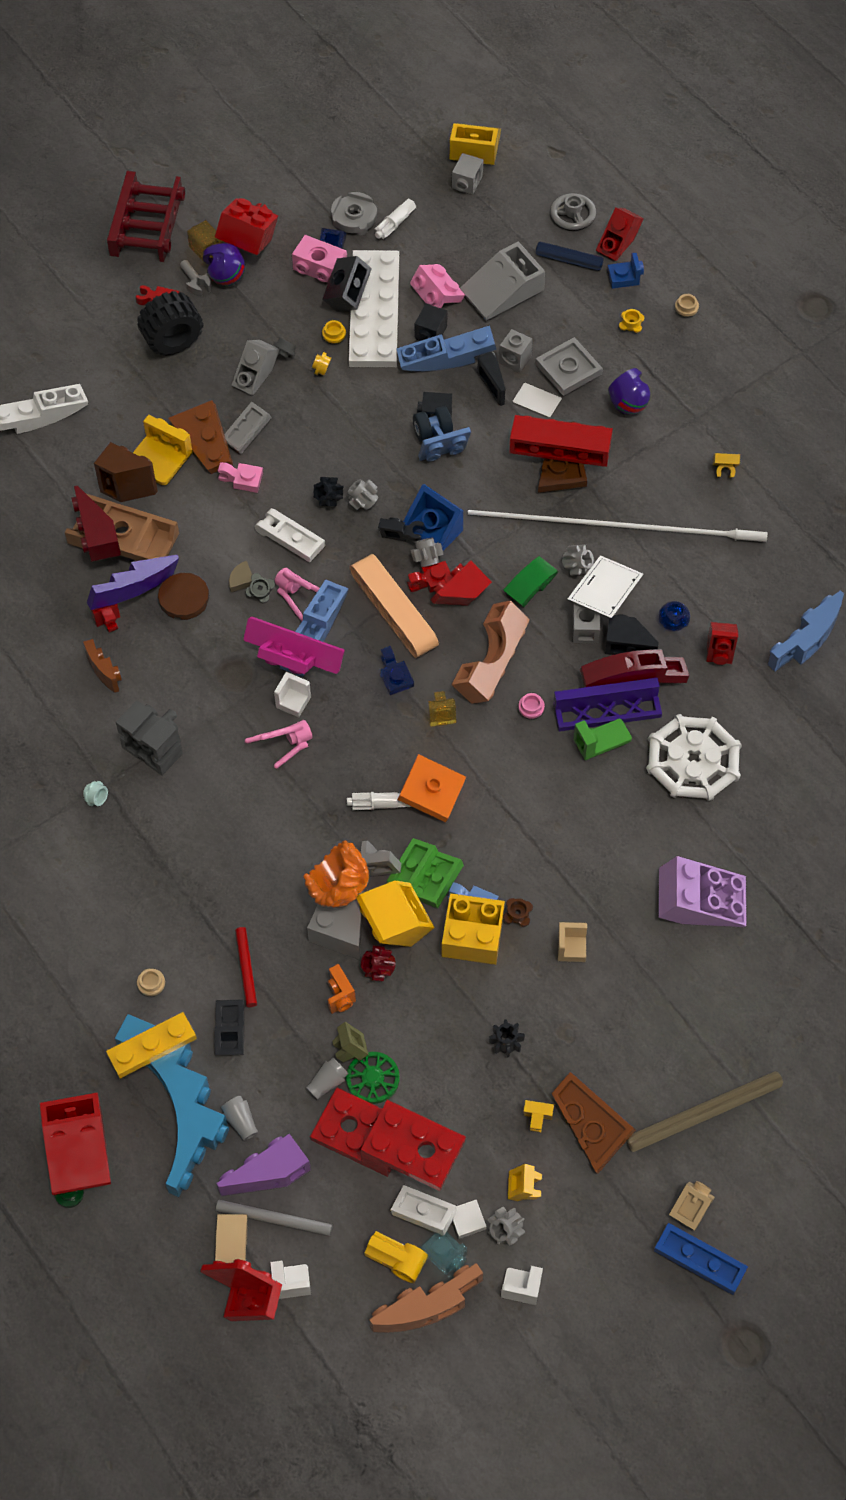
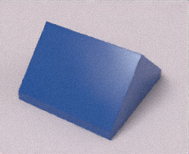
[403,484,463,551]

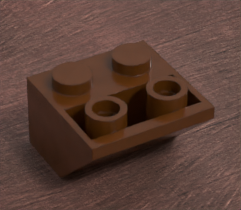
[94,442,158,502]

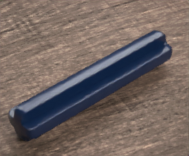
[536,241,604,271]

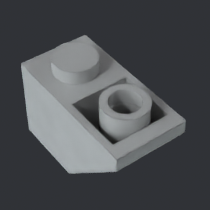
[232,340,280,395]

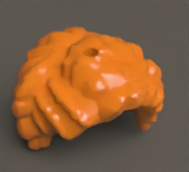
[303,840,369,908]

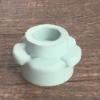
[83,781,108,806]

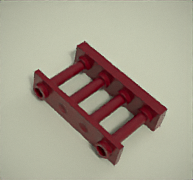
[107,171,185,262]

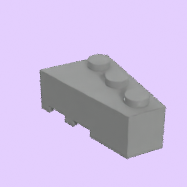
[307,890,364,960]

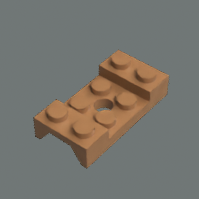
[65,494,179,561]

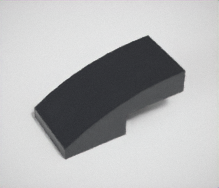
[215,999,245,1056]

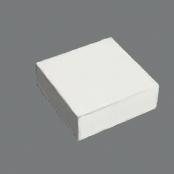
[452,1200,486,1239]

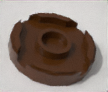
[158,573,209,620]

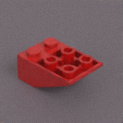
[40,1092,111,1195]

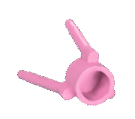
[275,568,320,622]
[245,720,312,769]

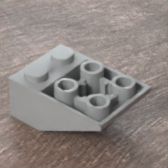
[460,241,545,321]

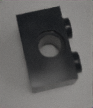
[322,256,372,312]

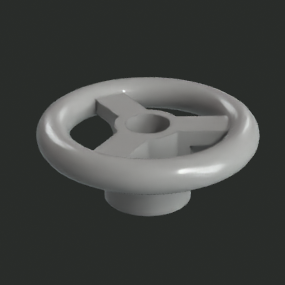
[550,193,596,230]

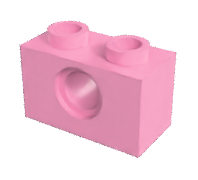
[292,235,347,283]

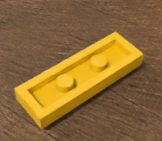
[106,1012,197,1079]

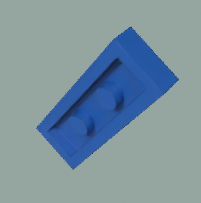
[654,1223,748,1295]

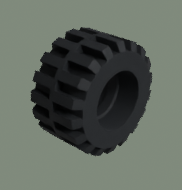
[137,291,204,356]

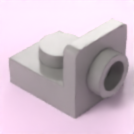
[360,840,401,876]

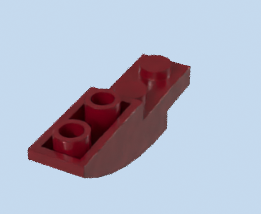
[580,650,689,687]

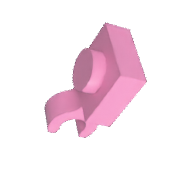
[218,462,263,493]

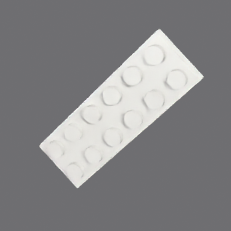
[349,250,399,367]

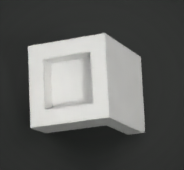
[274,672,311,717]
[271,1261,311,1299]
[501,1266,543,1305]

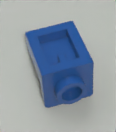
[607,253,644,289]

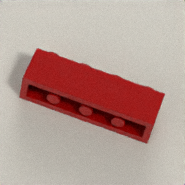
[510,415,613,467]

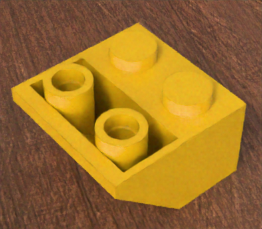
[450,123,501,165]
[356,881,435,947]
[442,893,505,965]

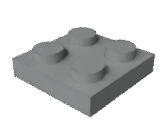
[535,337,603,396]

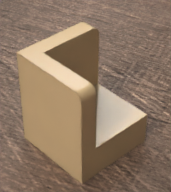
[558,922,587,962]

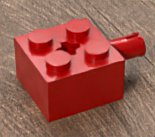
[214,198,278,255]

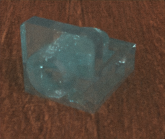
[421,1232,467,1275]

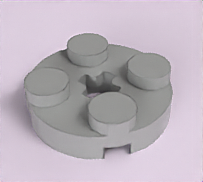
[331,192,377,235]

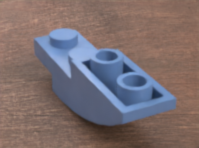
[396,326,497,371]
[768,590,844,672]

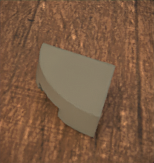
[229,561,252,592]

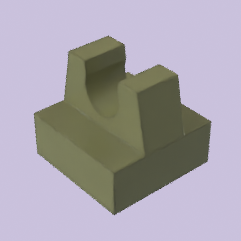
[332,1022,369,1063]

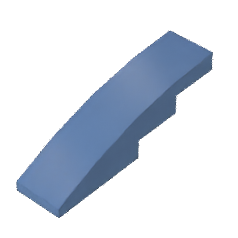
[280,580,348,677]

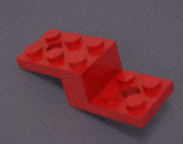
[310,1087,466,1191]

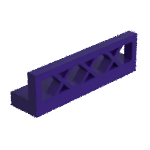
[553,678,662,732]

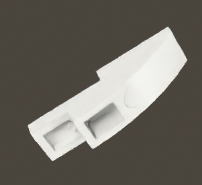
[0,384,88,434]

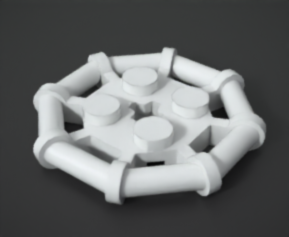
[646,714,742,801]

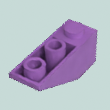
[216,1134,311,1196]

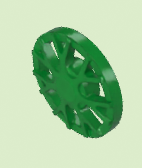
[346,1052,400,1104]

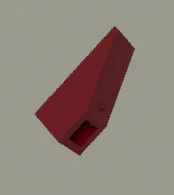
[71,486,121,562]

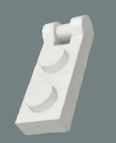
[255,508,325,562]

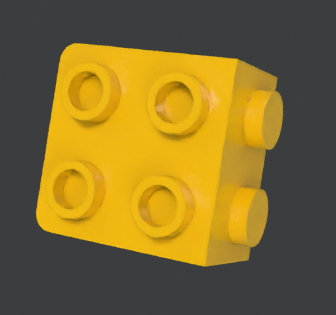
[133,415,192,485]

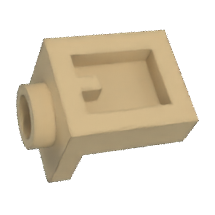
[669,1181,715,1231]

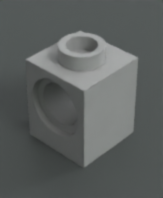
[452,153,483,194]
[499,329,532,373]
[572,603,600,643]

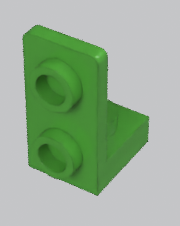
[573,719,632,760]

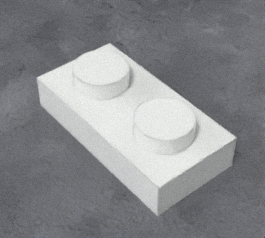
[390,1185,457,1236]

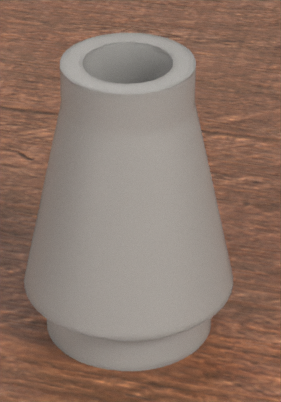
[306,1058,348,1100]
[221,1096,258,1141]

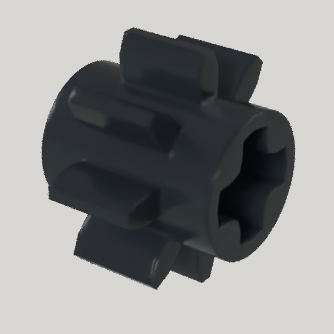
[313,477,344,507]
[489,1019,525,1057]

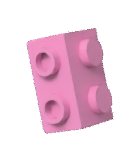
[410,264,465,308]

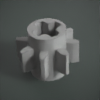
[348,479,378,510]
[411,537,444,567]
[562,544,594,575]
[487,1207,525,1246]

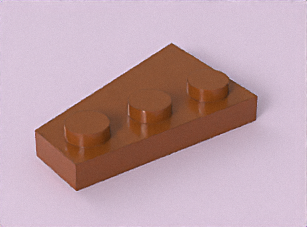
[168,400,233,474]
[552,1072,636,1174]

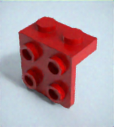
[200,1259,282,1321]

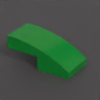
[503,556,558,608]

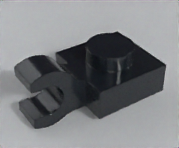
[378,517,425,542]

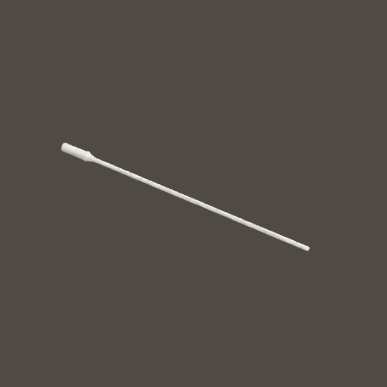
[468,510,767,542]

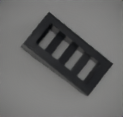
[477,351,506,406]

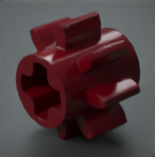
[361,946,396,981]

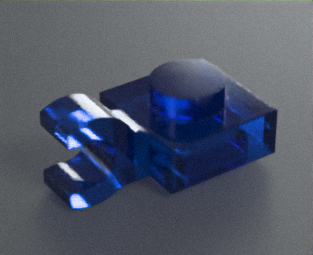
[380,646,414,695]

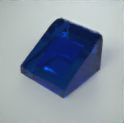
[320,228,346,249]

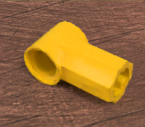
[364,1231,428,1283]

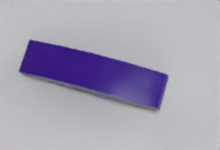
[87,555,179,610]

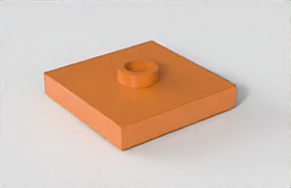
[397,754,466,822]

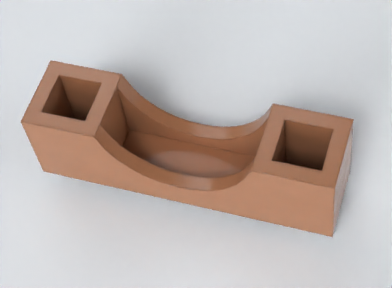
[452,601,530,704]

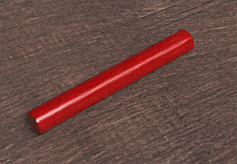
[235,927,257,1007]

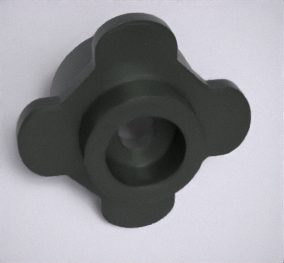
[246,573,275,603]

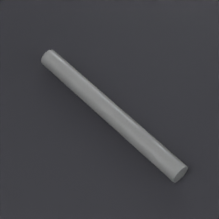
[216,1200,333,1236]

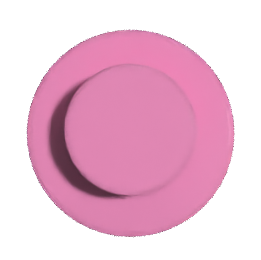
[518,693,545,719]

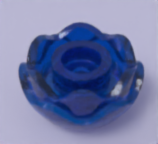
[659,601,690,631]

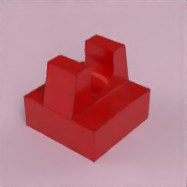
[91,604,120,632]

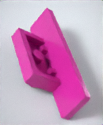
[244,616,344,674]

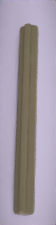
[627,1071,783,1152]

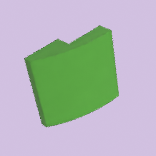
[387,838,464,908]

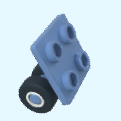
[413,406,471,461]

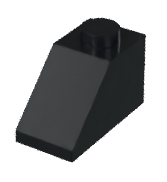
[605,614,659,655]

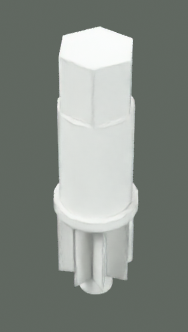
[375,198,416,239]
[347,792,411,810]

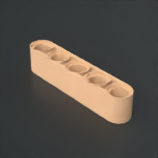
[350,554,439,658]

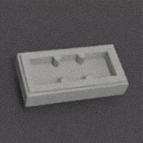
[224,402,272,454]

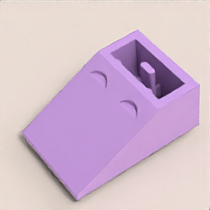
[659,856,746,927]

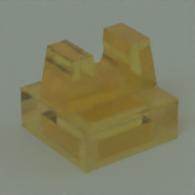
[428,691,456,727]

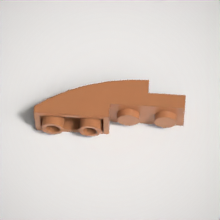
[369,1263,483,1333]

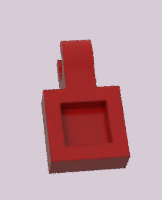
[407,561,453,593]

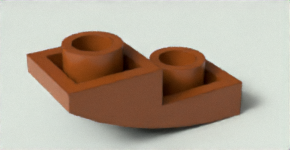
[83,639,122,693]

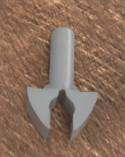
[180,260,211,296]

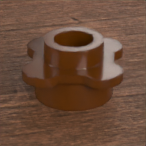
[503,898,533,927]

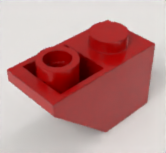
[596,207,644,261]
[430,560,492,606]
[706,622,738,665]

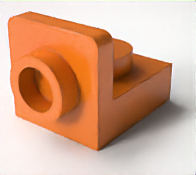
[327,964,356,1014]

